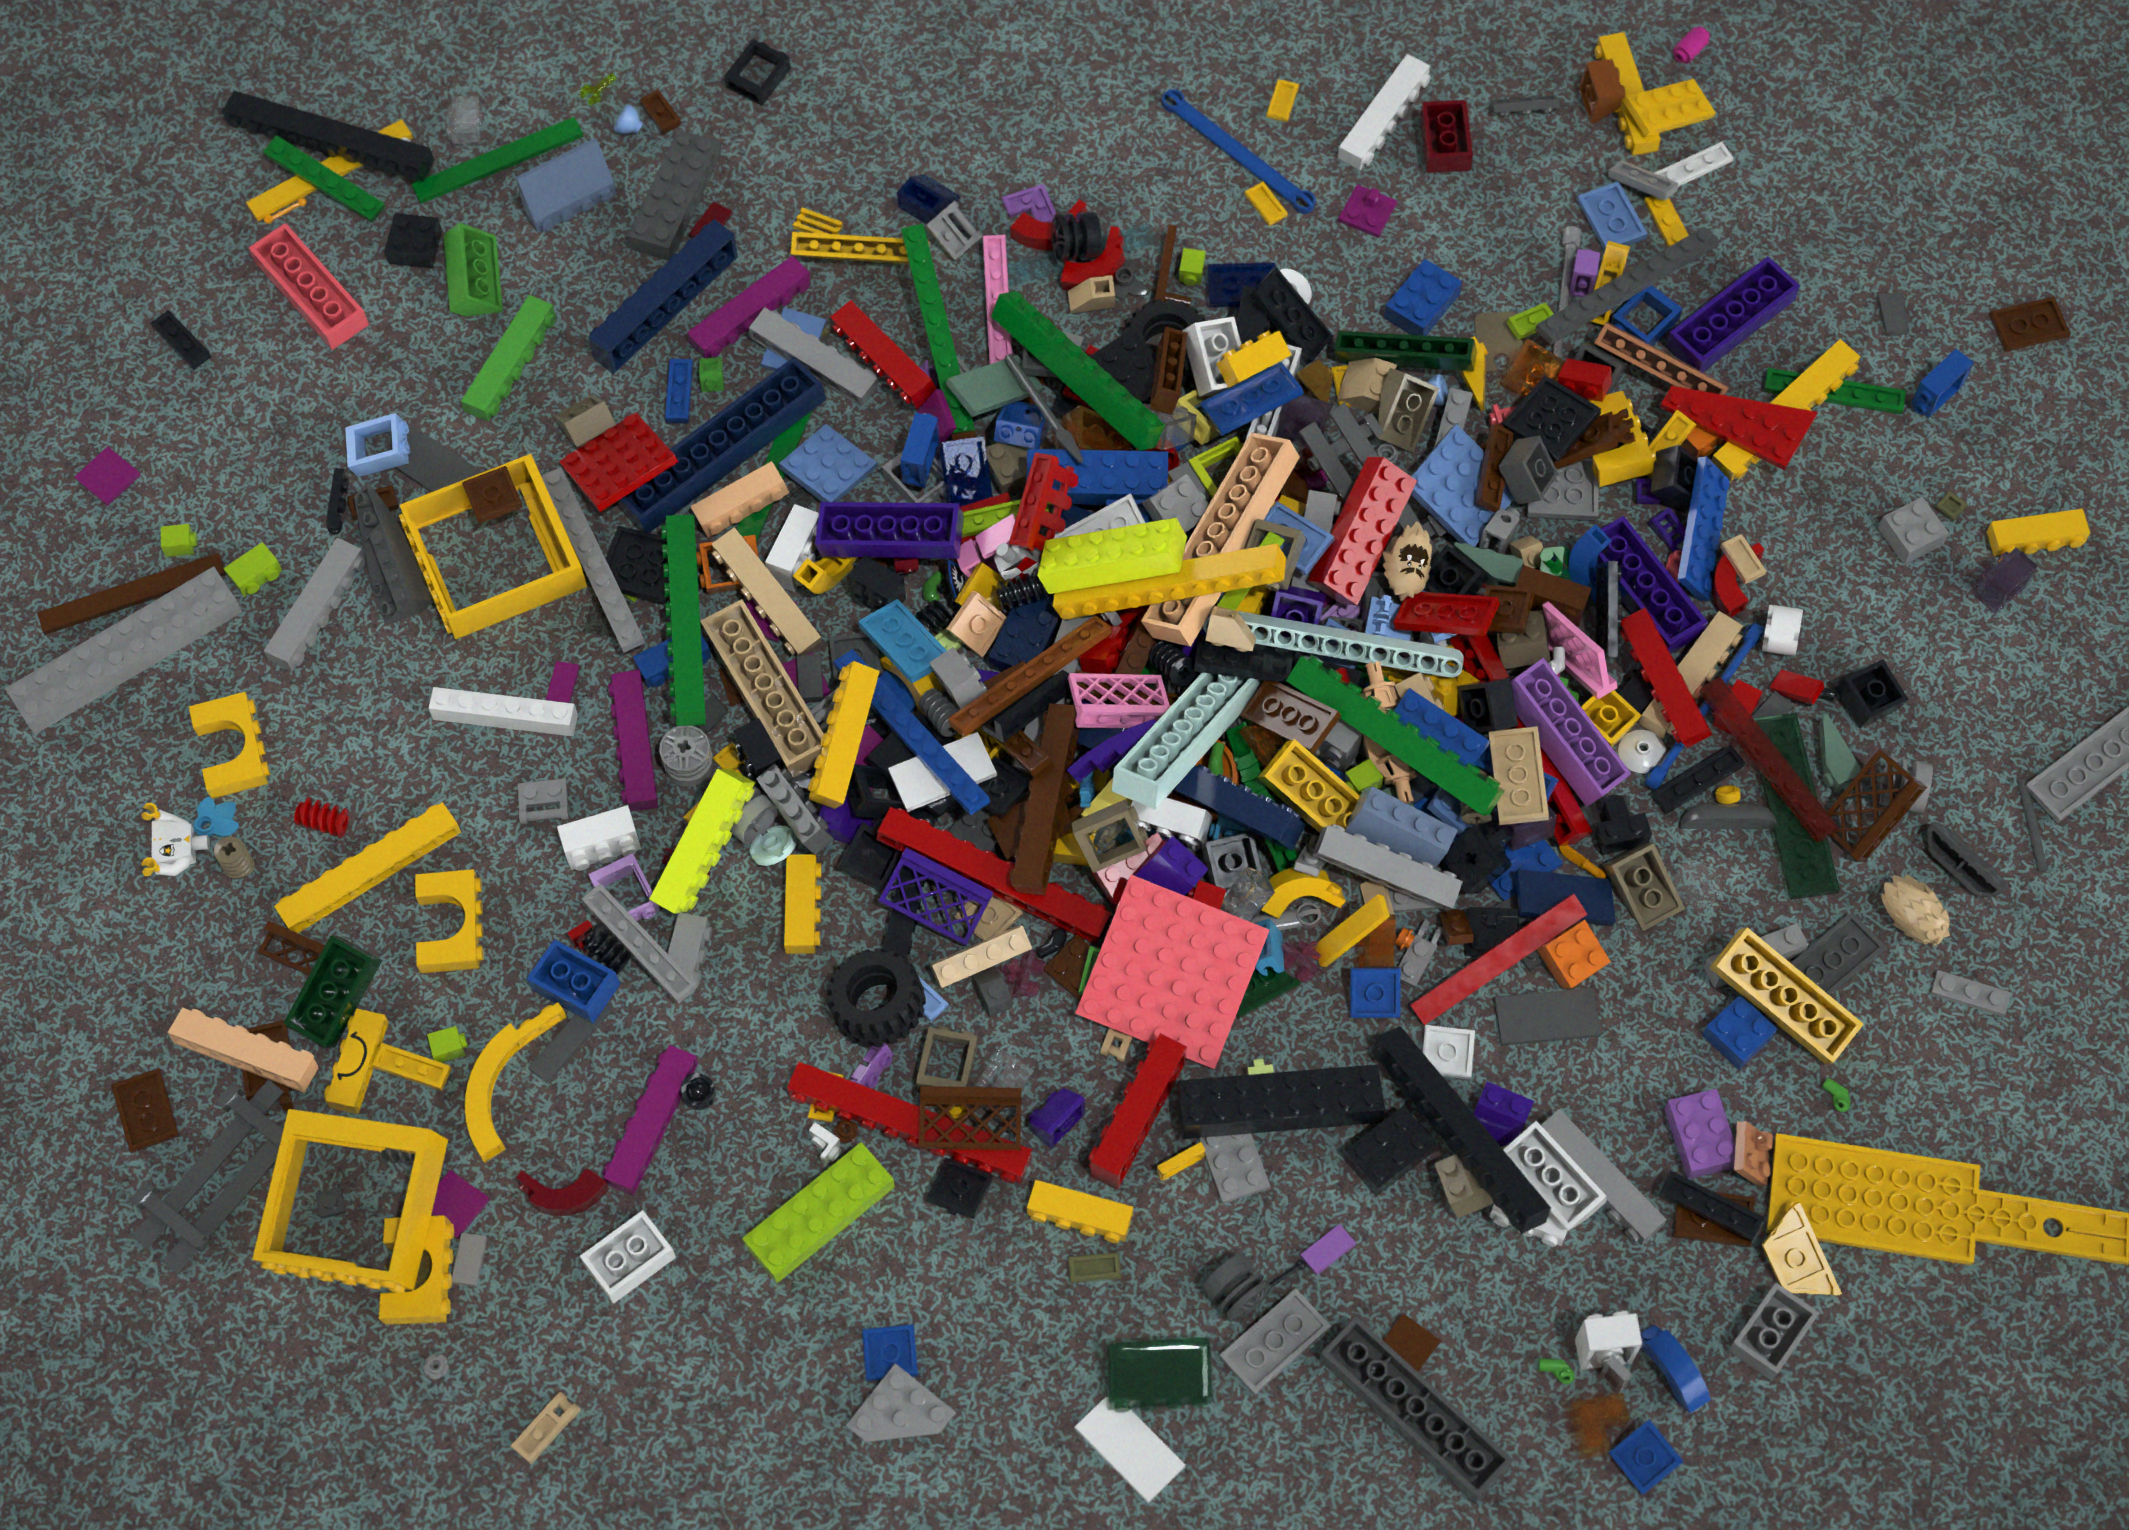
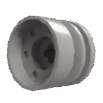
[659,726,714,787]
[1879,756,1933,813]
[731,786,778,844]

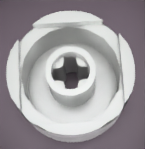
[1762,605,1803,656]

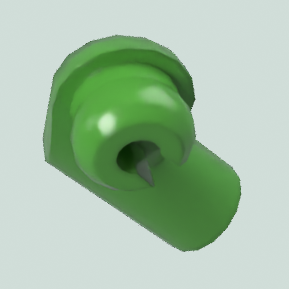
[923,571,945,603]
[1208,742,1225,776]
[1822,1077,1850,1112]
[1539,1359,1575,1385]

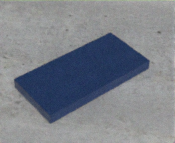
[1515,869,1616,926]

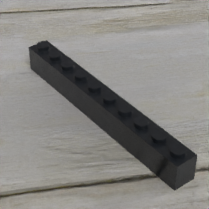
[222,91,435,182]
[1372,1026,1551,1235]

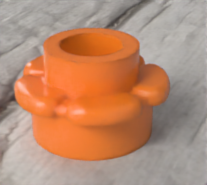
[1394,927,1415,950]

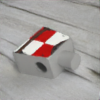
[994,543,1041,584]

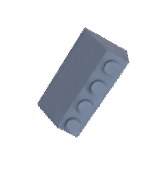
[1344,786,1458,869]

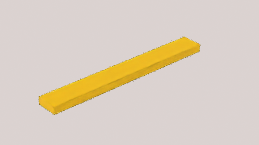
[246,119,413,221]

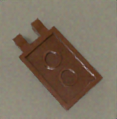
[1551,408,1636,469]
[987,784,1084,861]
[242,1020,295,1116]

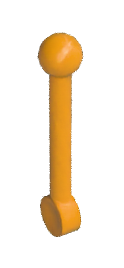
[264,198,307,224]

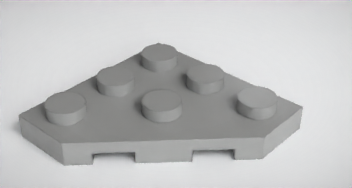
[1527,456,1599,521]
[846,1363,956,1442]

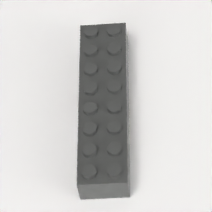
[1319,1316,1513,1504]

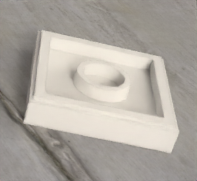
[1423,1025,1475,1080]

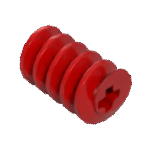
[294,797,349,838]

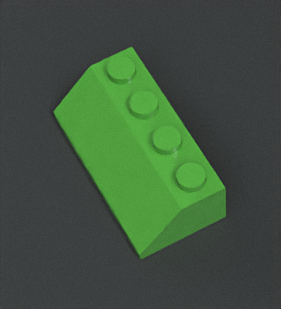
[443,222,503,317]

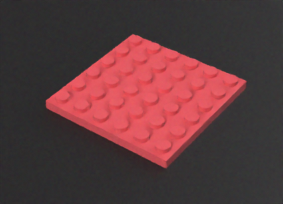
[1075,874,1270,1069]

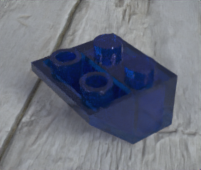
[897,174,960,224]

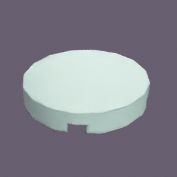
[749,825,797,866]

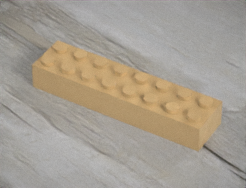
[700,599,824,777]

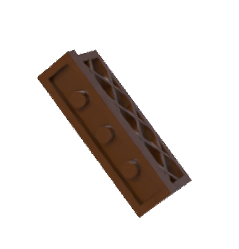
[1818,749,1928,862]
[919,1086,1022,1151]

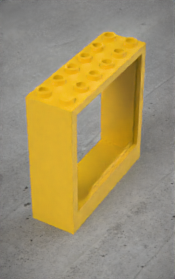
[398,454,587,640]
[252,1109,448,1293]

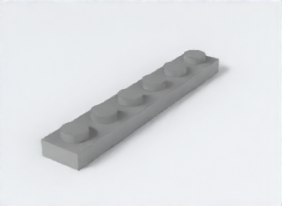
[581,884,697,1004]

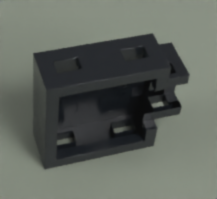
[837,819,902,891]

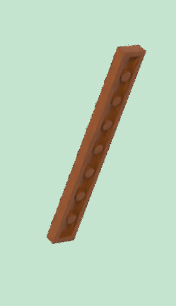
[948,615,1112,737]

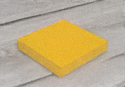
[954,562,1006,612]

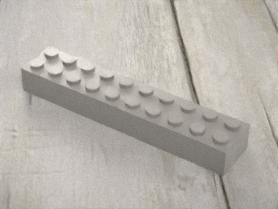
[5,566,242,735]

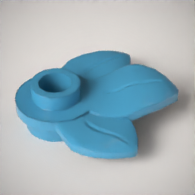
[194,797,239,837]

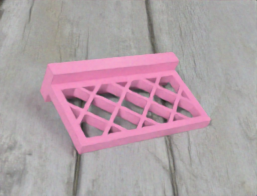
[1542,602,1618,699]
[1068,673,1172,728]

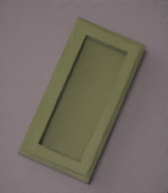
[1068,1252,1121,1283]

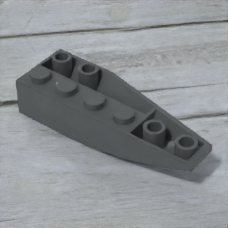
[354,483,434,625]

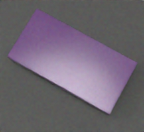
[1300,1224,1356,1276]

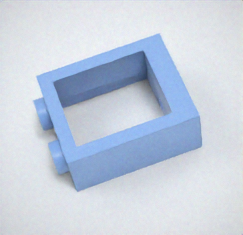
[345,413,410,476]

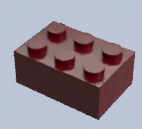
[1420,100,1473,173]

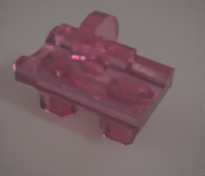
[1282,940,1324,984]
[1002,950,1045,999]

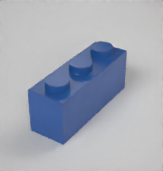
[633,634,712,688]

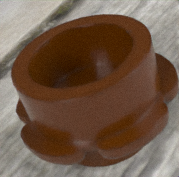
[833,1120,858,1143]

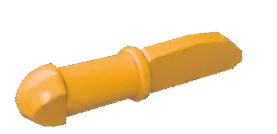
[1559,845,1606,879]

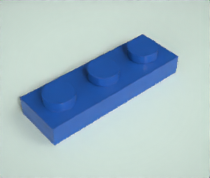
[665,359,694,423]

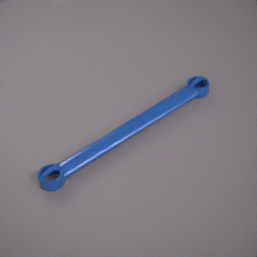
[1162,89,1316,214]
[1645,622,1765,791]

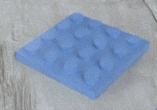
[1411,424,1514,547]

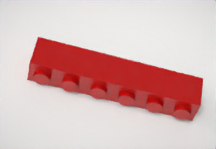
[830,300,936,409]
[1619,608,1713,748]

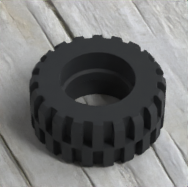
[1124,299,1206,387]
[827,948,926,1047]

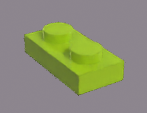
[1506,302,1554,340]

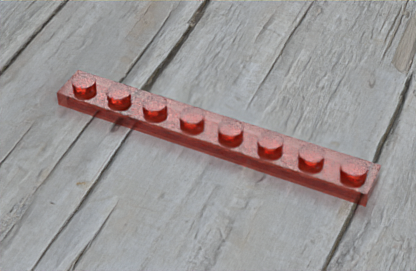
[1699,677,1839,843]

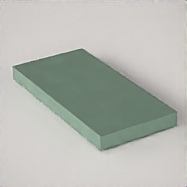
[946,355,1044,417]

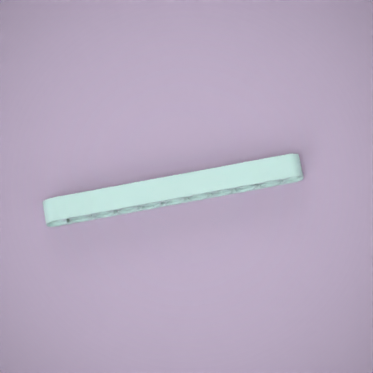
[1203,609,1464,677]

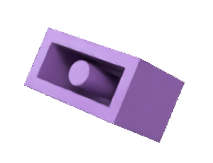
[1569,249,1600,297]

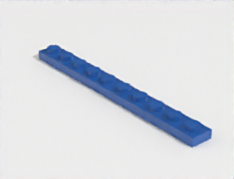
[833,649,990,816]

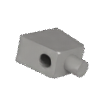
[1479,508,1520,554]

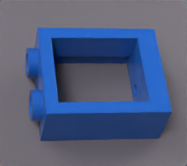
[1611,285,1683,346]
[1911,348,1974,418]
[994,401,1052,449]
[900,413,940,488]

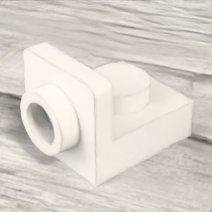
[809,1122,841,1165]

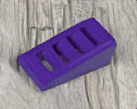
[1647,507,1686,552]

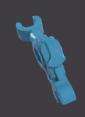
[1080,756,1097,809]

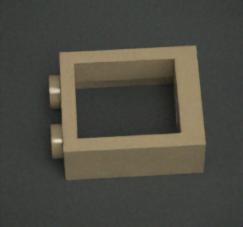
[1246,519,1306,591]
[1072,799,1149,873]
[916,1026,978,1091]

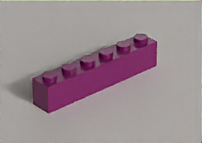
[687,255,811,358]
[608,670,659,812]
[603,1045,698,1196]

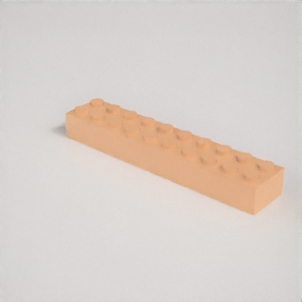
[1141,432,1300,647]

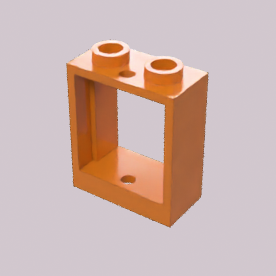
[696,535,759,594]

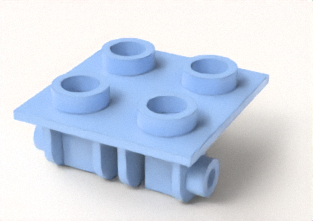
[1365,595,1412,641]

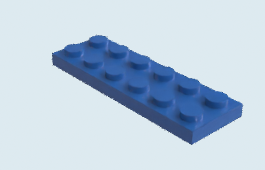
[1677,456,1730,601]

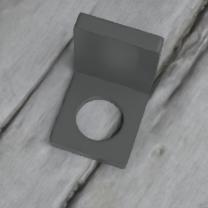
[694,694,729,734]

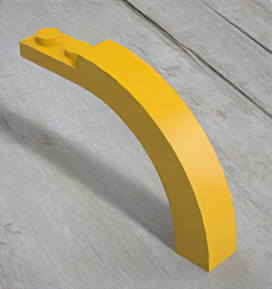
[465,1002,566,1163]

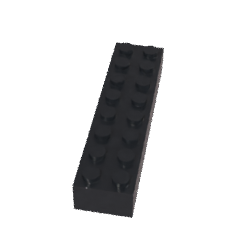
[1176,1064,1386,1139]

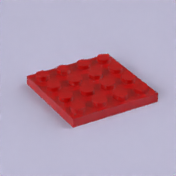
[559,412,678,512]

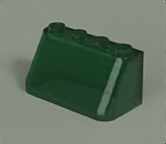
[1103,1337,1213,1413]

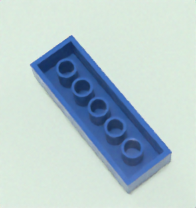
[1026,449,1168,505]

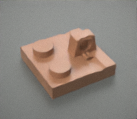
[1734,1121,1773,1186]

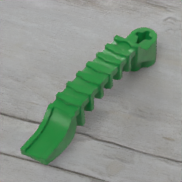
[1226,722,1299,872]

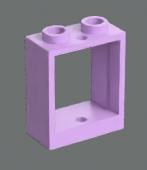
[588,853,660,921]

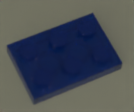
[1208,262,1276,307]
[939,436,993,507]

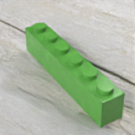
[461,295,556,422]

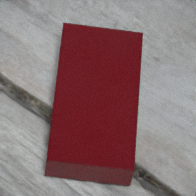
[689,201,733,239]

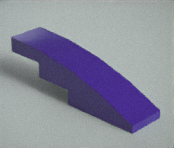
[1067,719,1156,784]

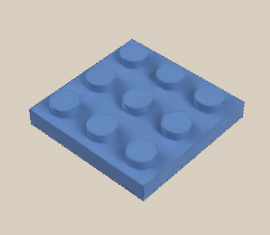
[779,424,877,502]

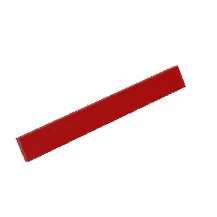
[1409,893,1588,1025]

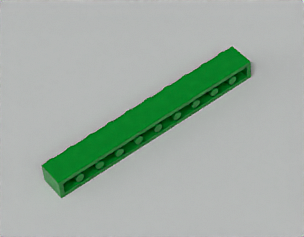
[901,223,977,441]
[991,291,1165,451]
[661,515,706,726]
[1286,655,1505,816]

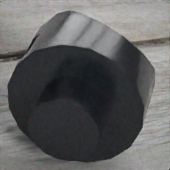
[681,1073,717,1110]

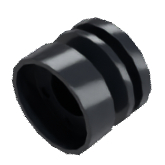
[1051,211,1102,262]

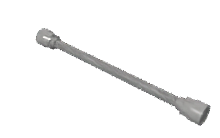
[1549,226,1581,382]

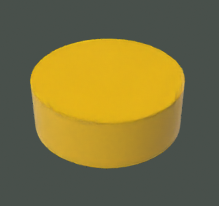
[1716,785,1741,804]

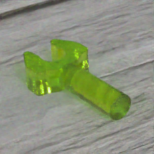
[580,72,617,105]

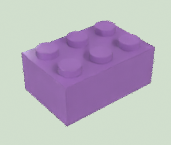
[1664,1089,1736,1179]

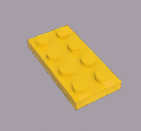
[1623,79,1716,137]

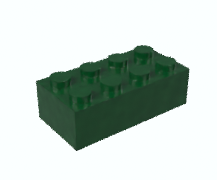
[283,935,382,1048]

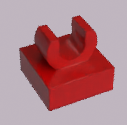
[567,920,592,953]

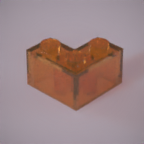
[1358,914,1396,967]
[1568,1393,1629,1460]

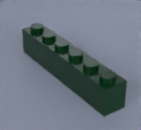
[1335,331,1477,371]

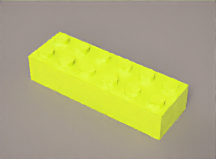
[1037,518,1187,594]
[649,769,755,914]

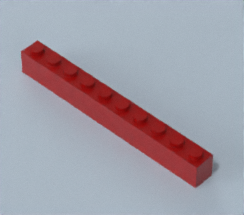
[1450,634,1593,846]
[876,807,1111,945]
[787,1061,1032,1184]

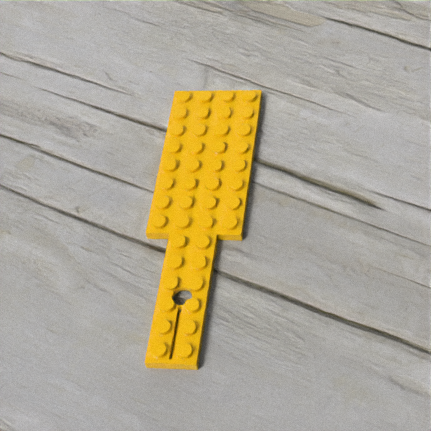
[1766,1133,2129,1265]

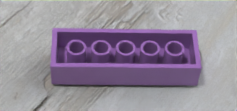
[1511,657,1631,807]

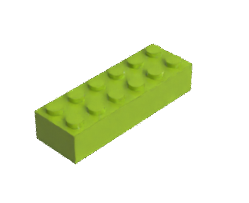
[742,1142,895,1284]

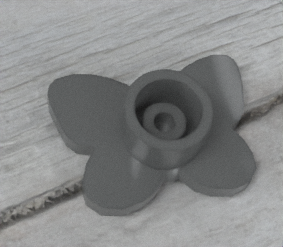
[1113,259,1148,300]

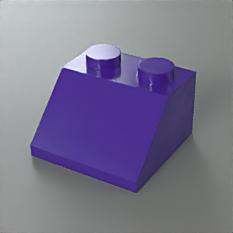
[1271,585,1326,641]
[818,793,873,844]
[1134,836,1208,896]
[1474,1081,1534,1147]
[1028,1088,1085,1149]

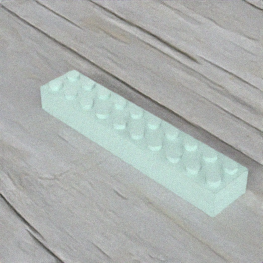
[1112,672,1265,809]

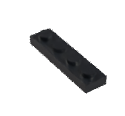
[1652,745,1745,815]
[1659,1170,1764,1242]

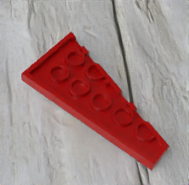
[1660,386,1818,471]

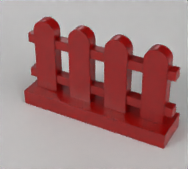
[1009,453,1078,557]

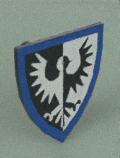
[938,559,969,610]

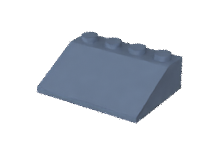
[516,138,617,233]

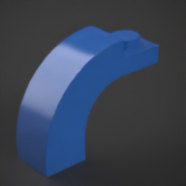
[1569,524,1612,604]
[1640,1324,1711,1413]

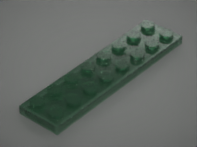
[1748,713,1840,900]

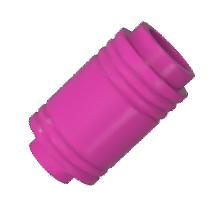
[1673,26,1710,64]

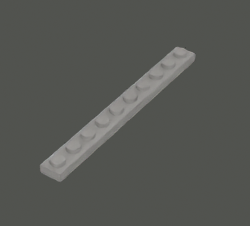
[541,467,645,652]

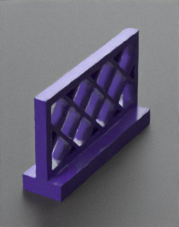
[878,848,994,947]

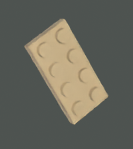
[1489,726,1549,825]

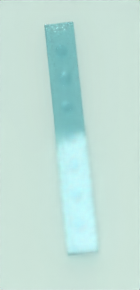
[978,223,1155,295]

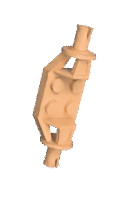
[1362,661,1417,804]

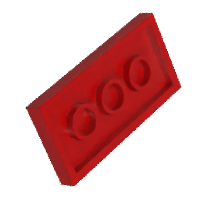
[1393,592,1500,636]

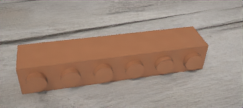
[1595,322,1729,395]

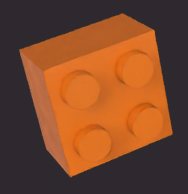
[1537,920,1611,989]

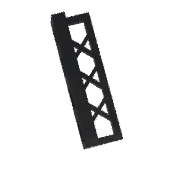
[982,670,1071,743]

